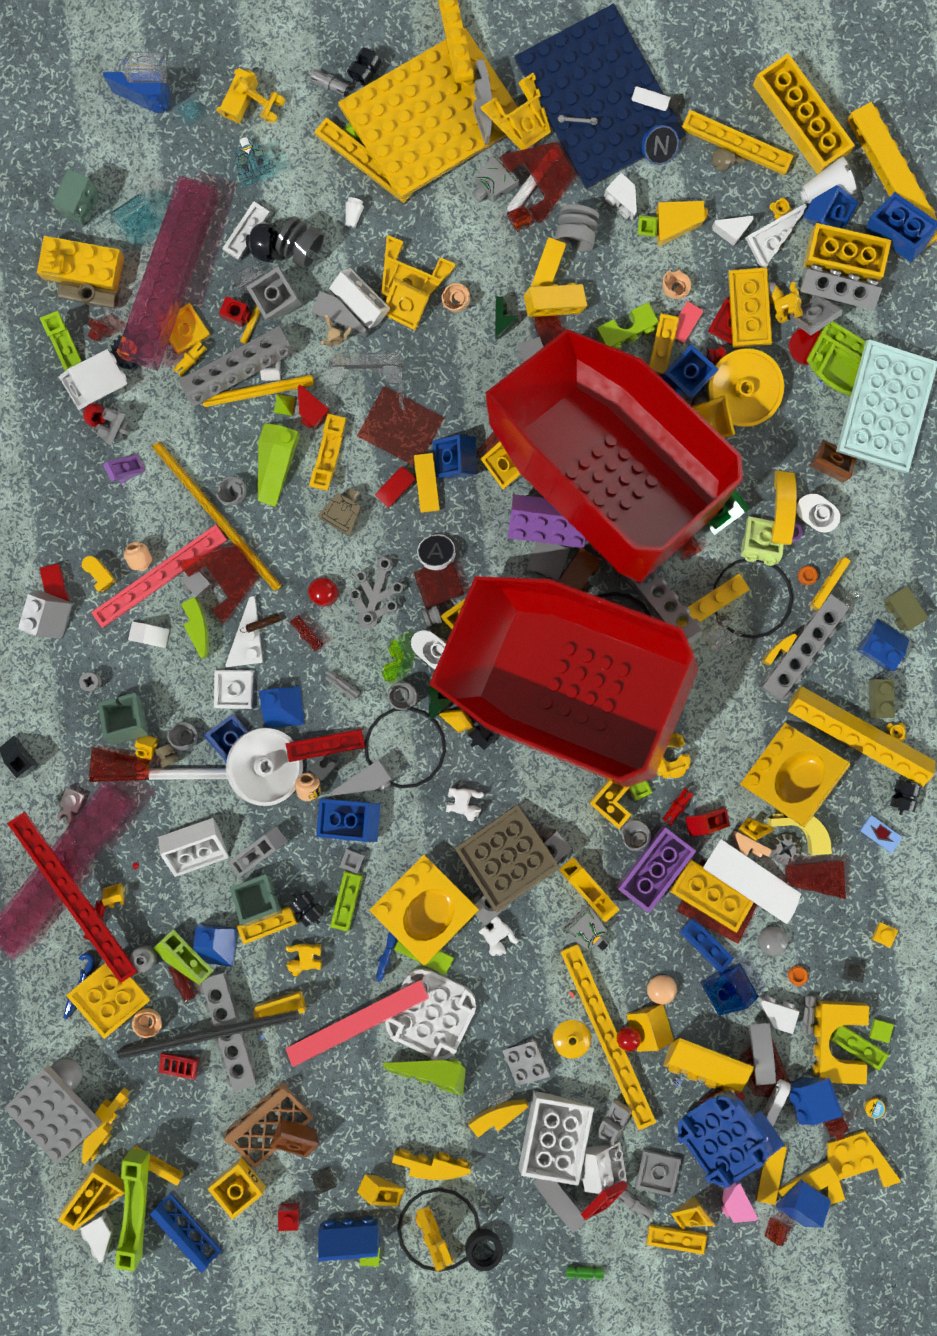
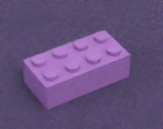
[508,494,585,548]
[616,826,696,913]

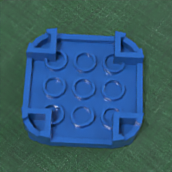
[677,1091,773,1189]

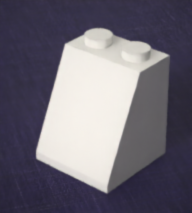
[59,349,127,410]

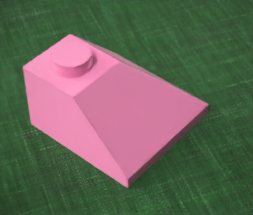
[721,1181,758,1223]

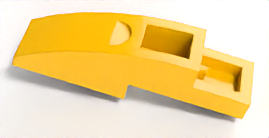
[82,1088,130,1164]
[392,1149,471,1180]

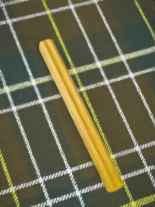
[202,375,314,407]

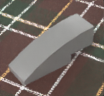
[748,1023,776,1085]
[533,1178,587,1233]

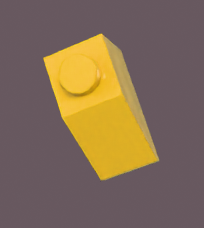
[357,1174,405,1207]

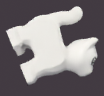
[446,787,484,821]
[478,916,519,956]

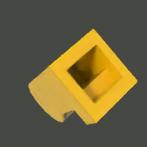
[82,556,117,593]

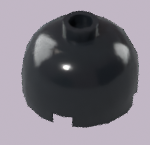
[246,222,278,263]

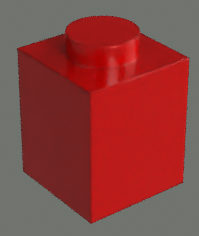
[278,1203,301,1231]

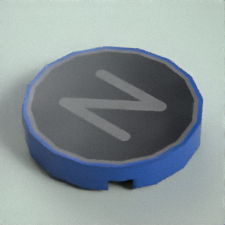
[641,124,679,165]

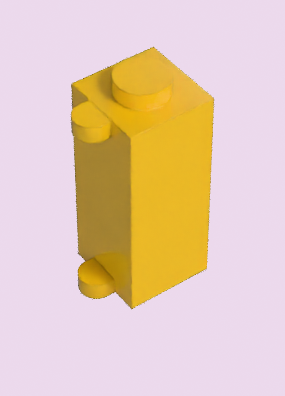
[216,68,259,124]
[253,990,307,1019]

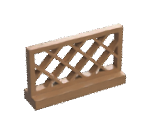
[223,1081,314,1169]

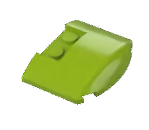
[806,321,866,396]

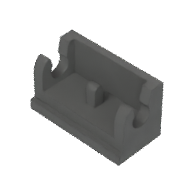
[307,755,339,781]

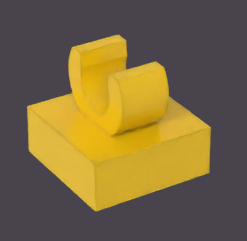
[40,252,64,276]
[101,883,124,908]

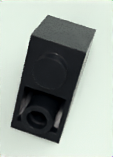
[0,736,39,778]

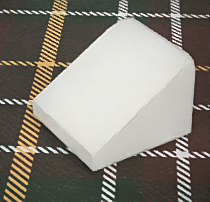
[260,360,281,380]

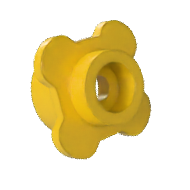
[769,198,792,220]
[886,723,906,742]

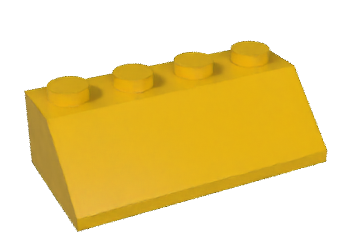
[663,1038,754,1094]

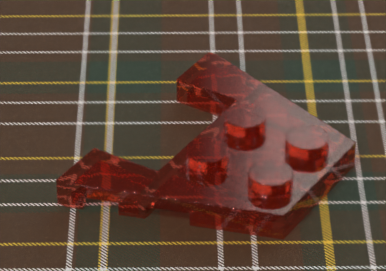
[499,142,576,223]
[178,544,259,624]

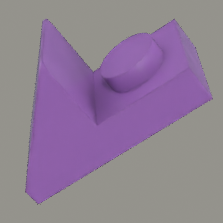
[103,455,146,484]

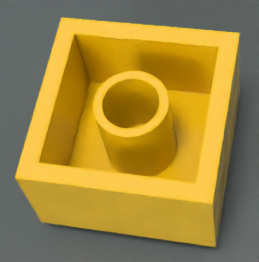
[208,1157,266,1220]

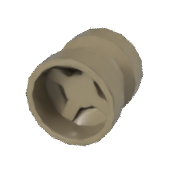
[155,744,180,768]

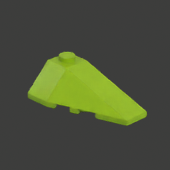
[258,423,300,507]
[382,1059,466,1096]

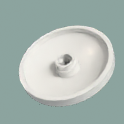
[226,728,303,806]

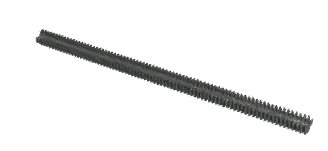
[116,1009,301,1060]

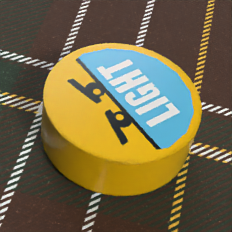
[864,1098,885,1119]

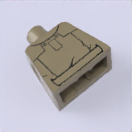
[318,488,362,537]

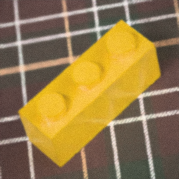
[523,283,587,317]

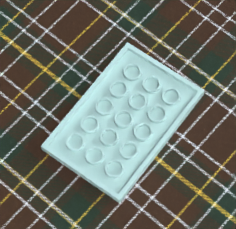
[836,339,937,473]

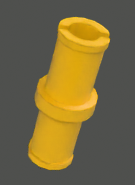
[172,341,207,377]

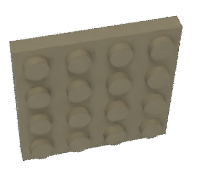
[455,804,560,913]

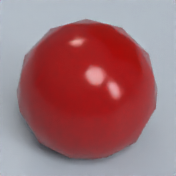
[83,403,107,427]
[617,1026,641,1052]

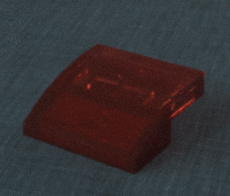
[413,562,464,608]

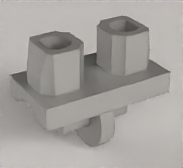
[95,407,130,445]

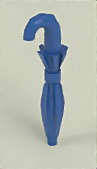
[376,931,398,982]
[63,952,95,1019]

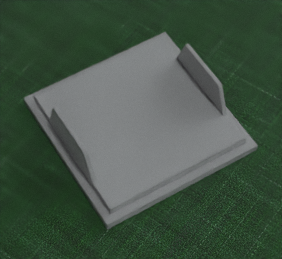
[527,542,570,580]

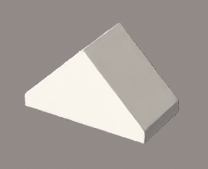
[712,216,753,246]
[128,621,170,648]

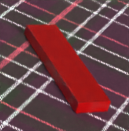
[285,729,365,762]

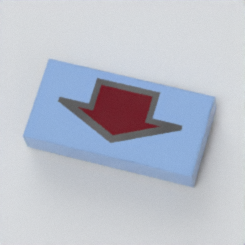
[859,815,903,853]

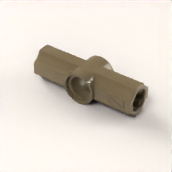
[58,281,119,309]

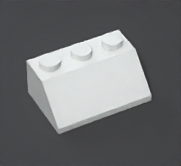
[158,818,229,877]

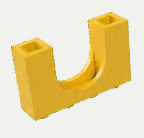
[812,1000,869,1084]

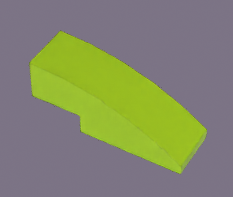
[181,597,209,659]

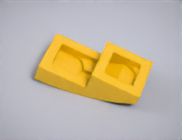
[761,634,797,665]

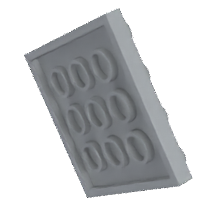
[4,1065,102,1164]

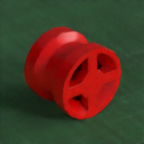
[707,346,726,365]

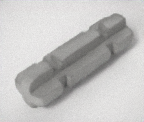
[326,671,360,700]
[802,995,816,1034]

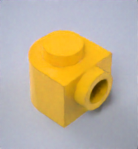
[135,736,159,760]

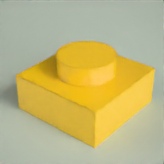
[872,922,898,948]

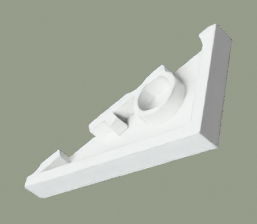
[745,204,806,268]
[226,596,263,667]

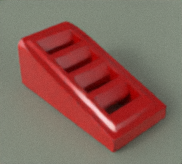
[158,1053,200,1080]

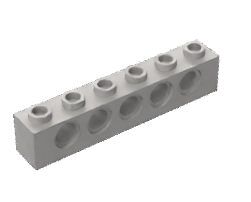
[178,326,294,407]
[624,571,703,645]
[759,594,849,701]
[471,830,572,926]
[199,970,259,1092]

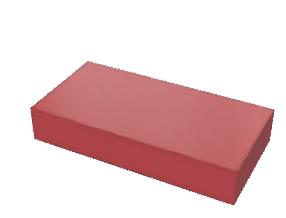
[675,301,703,344]

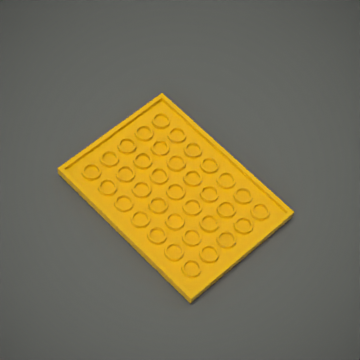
[338,28,518,200]

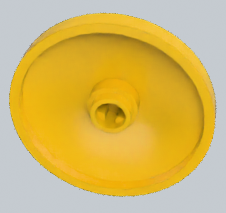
[707,348,784,427]

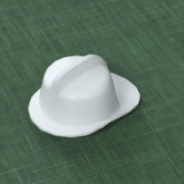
[797,493,841,533]
[411,630,447,669]

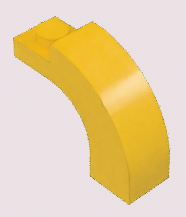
[559,857,620,923]

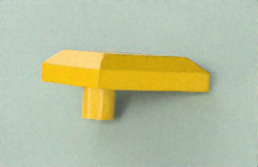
[438,710,474,733]
[739,817,774,841]

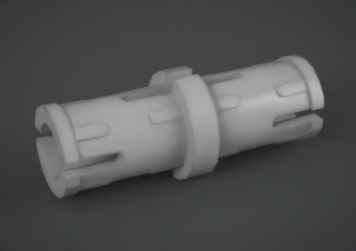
[310,69,349,96]
[617,1190,654,1220]

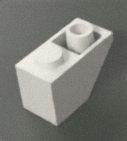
[604,173,637,220]
[758,995,799,1034]
[80,1211,115,1263]

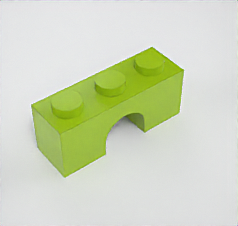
[596,302,659,349]

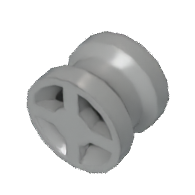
[422,605,442,628]
[79,672,102,692]

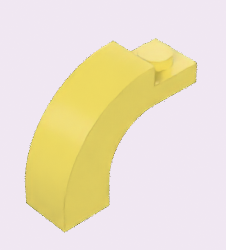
[767,813,832,855]

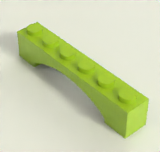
[115,1148,150,1272]

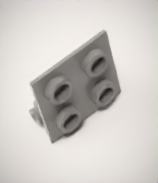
[502,1038,550,1086]

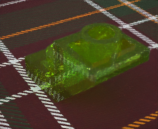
[381,639,405,684]

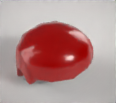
[308,577,339,607]

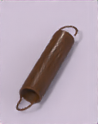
[240,614,286,633]

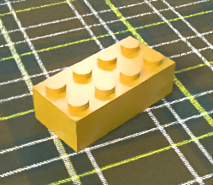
[803,223,891,281]
[37,236,124,292]

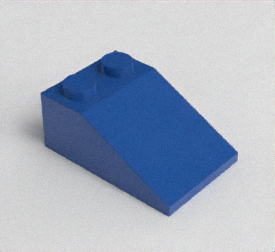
[103,71,169,113]
[316,799,381,842]

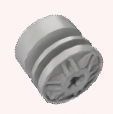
[555,204,600,252]

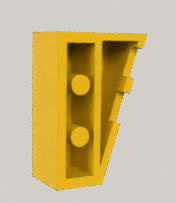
[58,1163,125,1231]

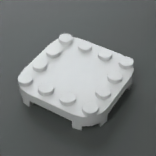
[385,967,476,1060]

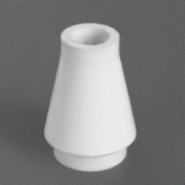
[345,197,364,228]

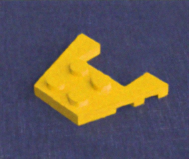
[480,73,551,151]
[382,235,456,298]
[827,1130,900,1205]
[415,1206,455,1272]

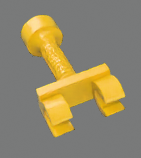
[233,76,286,123]

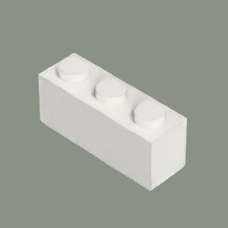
[329,268,390,329]

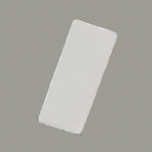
[632,87,670,111]

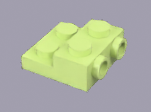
[741,516,784,566]

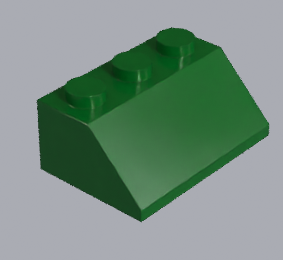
[707,490,750,535]

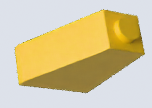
[656,201,708,246]

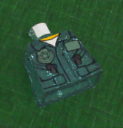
[234,137,276,188]

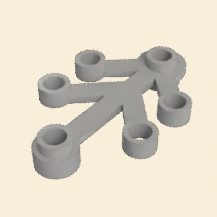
[349,557,403,629]

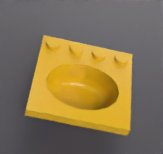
[740,723,850,828]
[369,854,479,966]

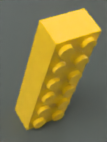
[753,53,855,175]

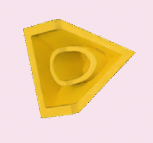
[671,1196,716,1229]

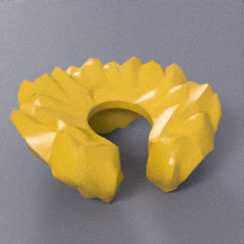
[657,733,691,778]

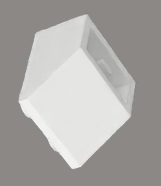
[581,1142,627,1194]

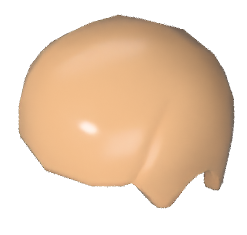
[662,270,691,299]
[441,283,470,312]
[647,975,677,1005]
[132,1008,162,1038]

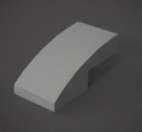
[596,1099,632,1146]

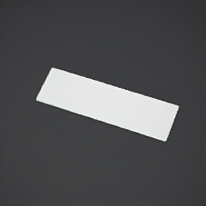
[703,839,801,924]

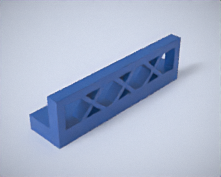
[149,1193,222,1273]

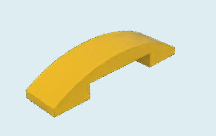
[309,414,346,491]
[771,470,797,545]

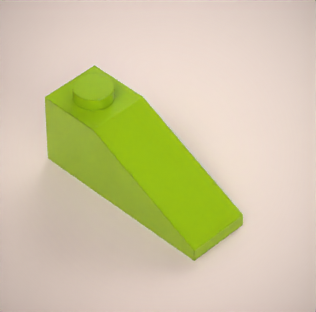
[153,929,213,985]

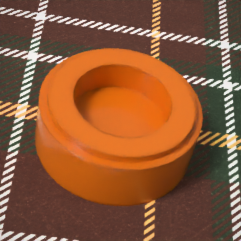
[798,566,818,585]
[788,966,808,986]

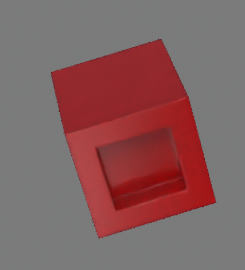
[219,296,251,327]

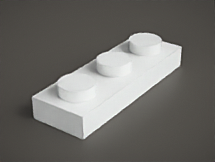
[222,202,271,261]

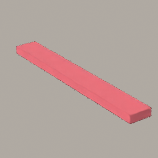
[91,524,228,628]
[285,980,429,1067]

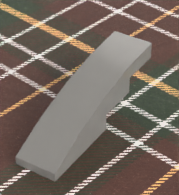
[473,59,492,145]

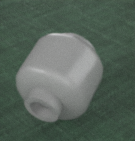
[129,945,157,972]

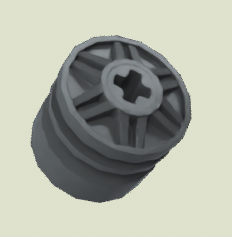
[275,216,324,269]

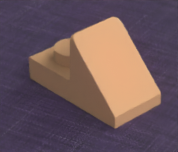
[732,831,772,857]

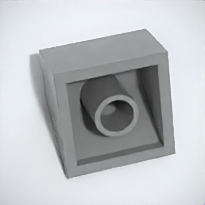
[246,267,303,320]
[18,590,73,639]

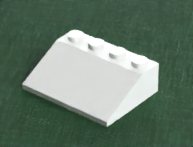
[518,1091,594,1186]

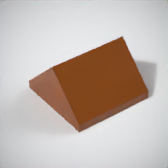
[809,440,856,483]
[270,1119,318,1157]

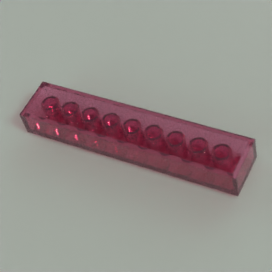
[117,175,219,371]
[0,780,139,960]

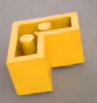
[588,780,632,829]

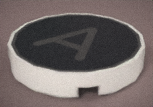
[417,534,456,570]

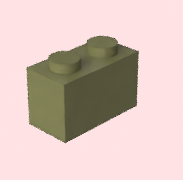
[884,586,929,632]
[868,679,895,718]

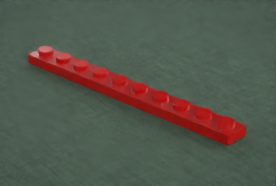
[7,811,137,984]

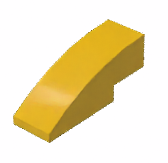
[531,237,566,287]
[468,1099,529,1138]

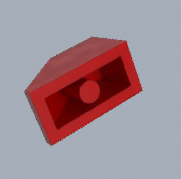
[298,384,330,430]
[686,807,730,836]

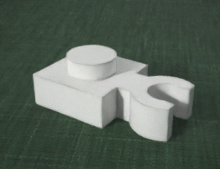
[57,788,85,824]

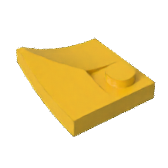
[691,395,735,438]

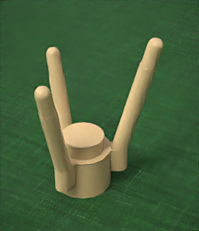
[321,314,352,347]

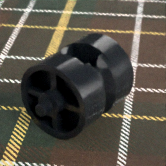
[347,47,382,87]
[466,721,498,750]
[890,779,922,815]
[289,890,325,927]

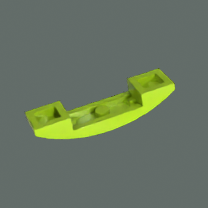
[40,311,82,371]

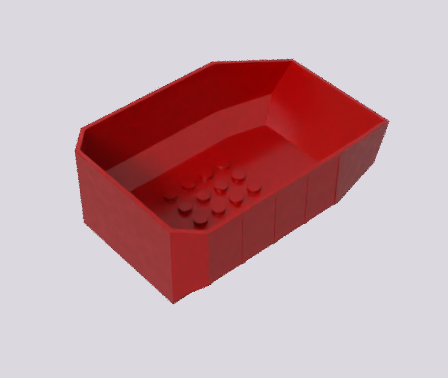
[485,329,743,584]
[429,576,699,788]

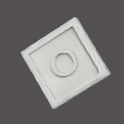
[214,670,254,709]

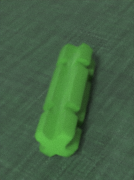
[566,1266,604,1280]

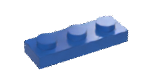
[679,917,734,973]

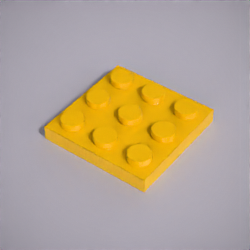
[66,963,151,1039]

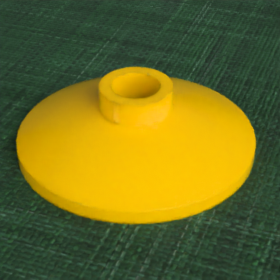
[553,1020,591,1059]

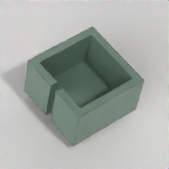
[52,169,99,226]
[98,693,148,746]
[229,874,282,927]

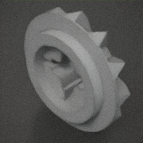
[770,834,801,865]

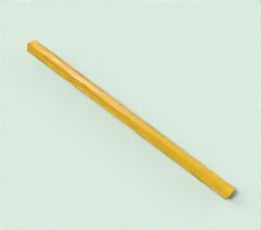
[152,441,282,591]

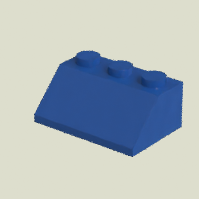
[866,192,937,262]
[318,1216,380,1262]

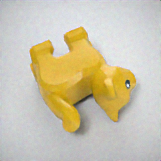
[769,282,803,323]
[285,943,322,976]

